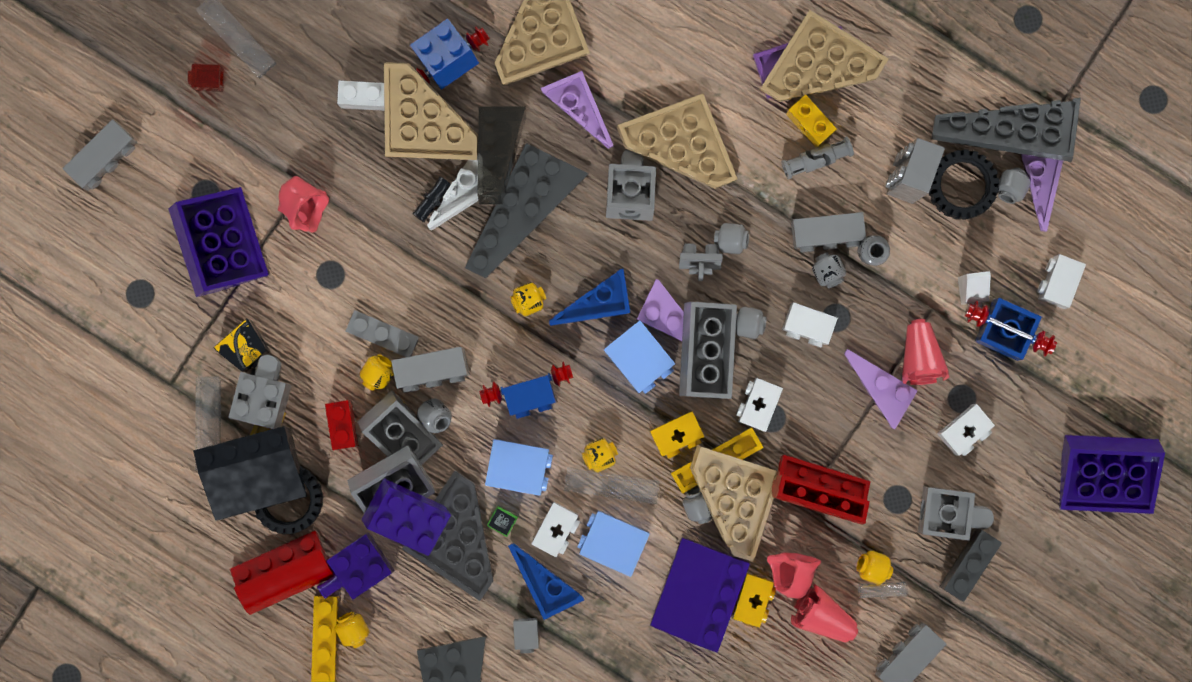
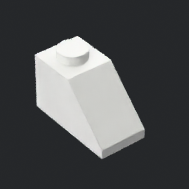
[958,271,991,307]

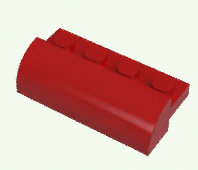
[772,455,871,525]
[230,531,334,615]

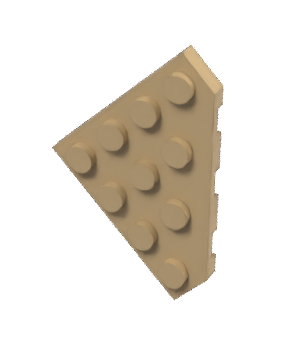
[495,0,590,86]
[760,10,889,102]
[384,62,479,160]
[617,94,737,189]
[690,445,778,562]

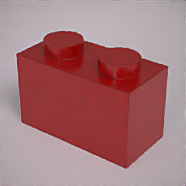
[325,400,359,450]

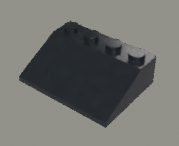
[193,426,307,521]

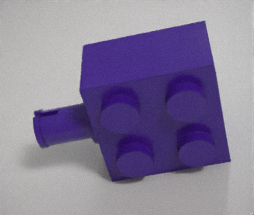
[317,533,395,600]

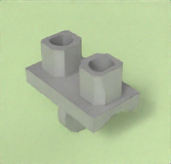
[679,243,722,281]

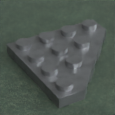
[402,471,493,601]

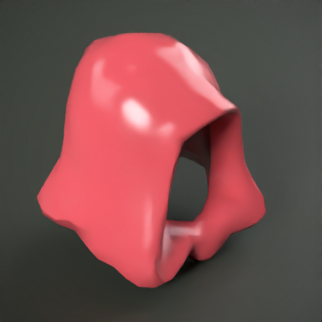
[278,176,329,233]
[767,553,821,599]

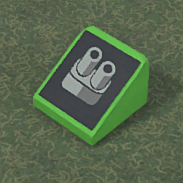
[487,505,519,537]

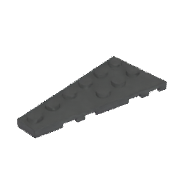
[931,98,1081,162]
[465,143,589,278]
[417,636,486,682]

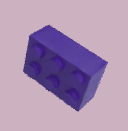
[361,478,451,556]

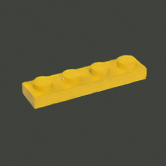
[671,427,764,494]
[311,595,339,682]

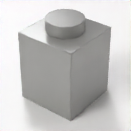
[513,618,539,653]

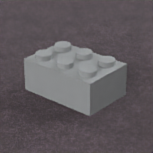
[391,347,470,393]
[347,445,435,513]

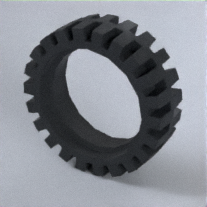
[928,150,999,220]
[255,466,323,534]

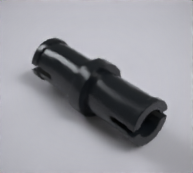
[412,177,451,222]

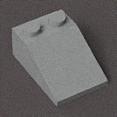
[357,390,443,465]

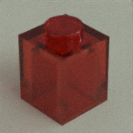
[188,64,224,92]

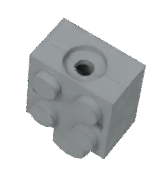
[606,150,656,221]
[228,355,292,429]
[918,486,994,541]

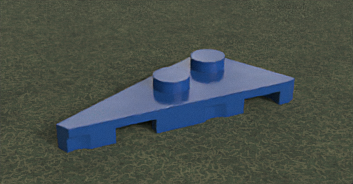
[549,269,630,326]
[508,543,585,620]

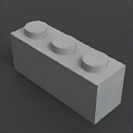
[62,119,137,191]
[791,212,866,253]
[875,622,947,682]

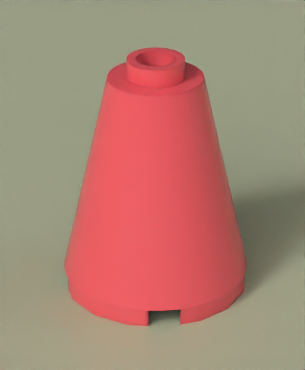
[902,319,949,385]
[791,584,858,643]

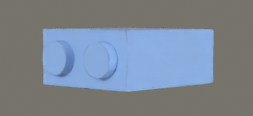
[604,320,675,394]
[485,439,553,496]
[577,510,650,577]

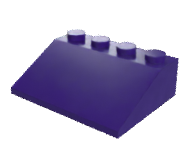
[168,187,269,297]
[1059,435,1165,514]
[650,538,750,653]

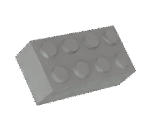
[885,138,945,204]
[679,302,737,399]

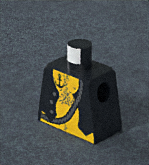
[213,318,270,372]

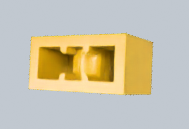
[786,95,837,148]
[650,411,705,459]
[731,573,776,628]

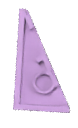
[541,71,614,149]
[1021,154,1063,232]
[637,279,684,341]
[844,349,917,429]

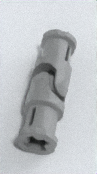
[781,137,854,180]

